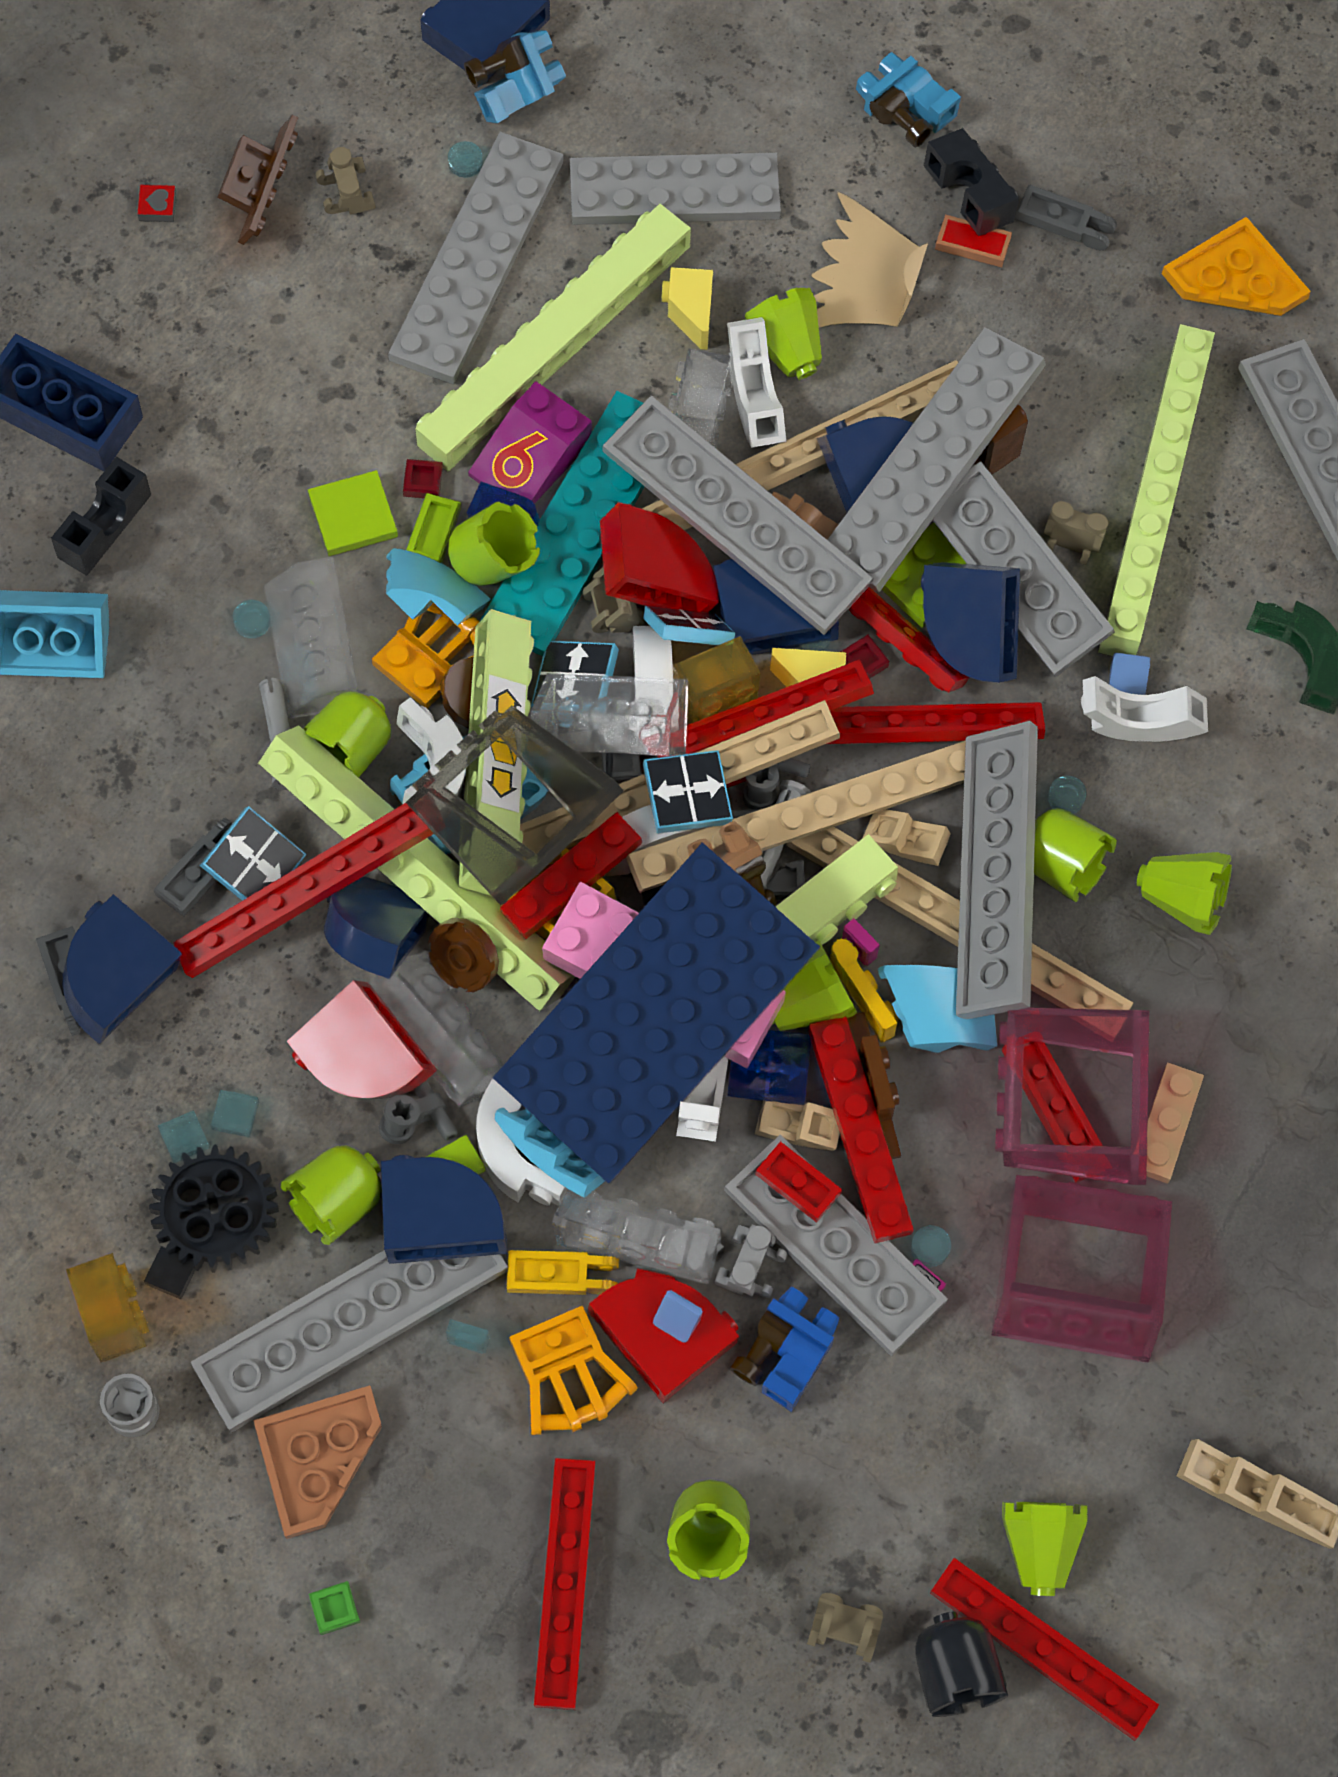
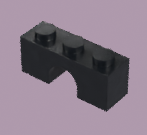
[923,128,1019,236]
[51,456,151,576]

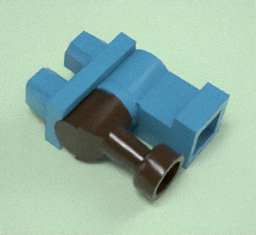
[464,30,566,123]
[856,52,961,148]

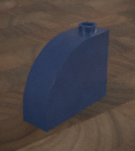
[420,0,550,80]
[817,416,913,513]
[713,559,839,659]
[921,562,1020,683]
[324,876,429,979]
[63,894,182,1044]
[381,1155,508,1264]

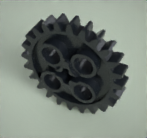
[149,1144,279,1273]

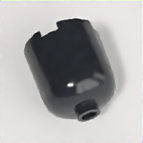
[915,1611,1008,1717]

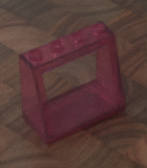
[995,1008,1149,1185]
[991,1175,1172,1363]

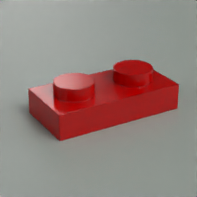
[755,1141,842,1223]

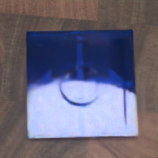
[727,1030,811,1105]

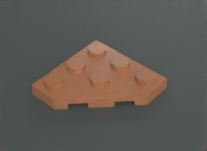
[253,1385,382,1539]

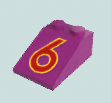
[468,381,592,512]

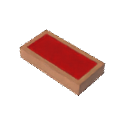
[935,215,1012,268]

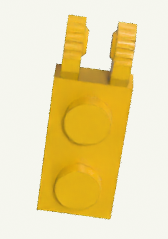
[830,938,898,1043]
[507,1250,619,1295]

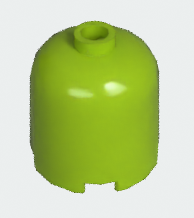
[448,502,540,586]
[303,691,391,778]
[1034,808,1117,902]
[281,1145,382,1245]
[667,1479,750,1580]

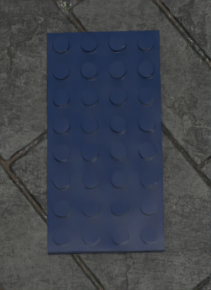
[492,842,821,1184]

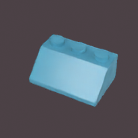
[0,590,109,678]

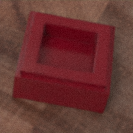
[403,459,443,498]
[840,634,890,679]

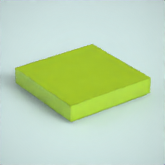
[308,470,398,557]

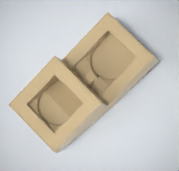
[862,809,951,866]
[755,1099,840,1151]

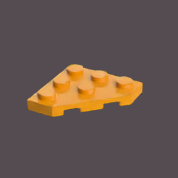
[1161,217,1311,316]

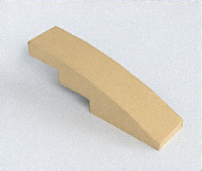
[1177,1439,1338,1549]

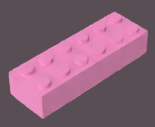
[542,882,786,1068]

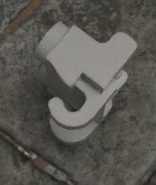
[714,1224,788,1298]

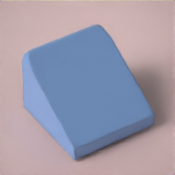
[1109,653,1150,695]
[653,1290,703,1343]

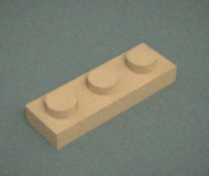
[1131,1062,1204,1184]

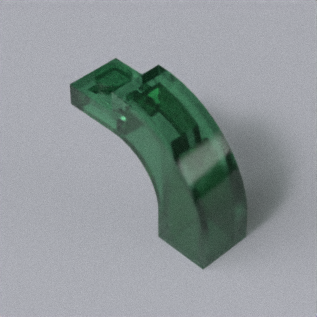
[1246,601,1338,715]

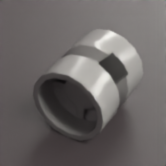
[100,1373,160,1437]

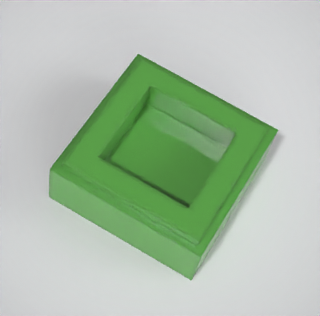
[309,1581,360,1635]

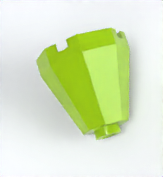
[743,288,822,380]
[1137,852,1232,935]
[772,940,857,1031]
[1002,1502,1087,1596]

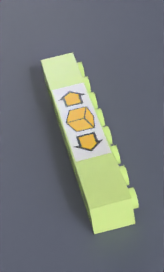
[458,609,534,898]

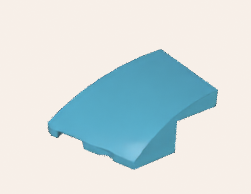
[386,548,491,626]
[878,965,997,1053]
[494,1108,605,1198]

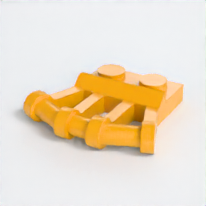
[372,603,480,709]
[509,1305,638,1435]

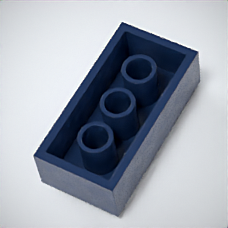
[0,333,143,471]

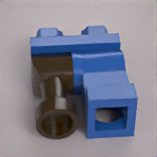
[730,1287,840,1412]

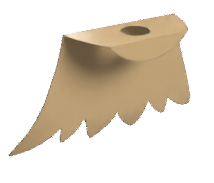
[812,192,928,327]

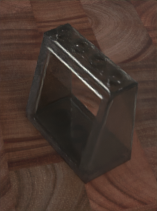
[406,706,624,906]

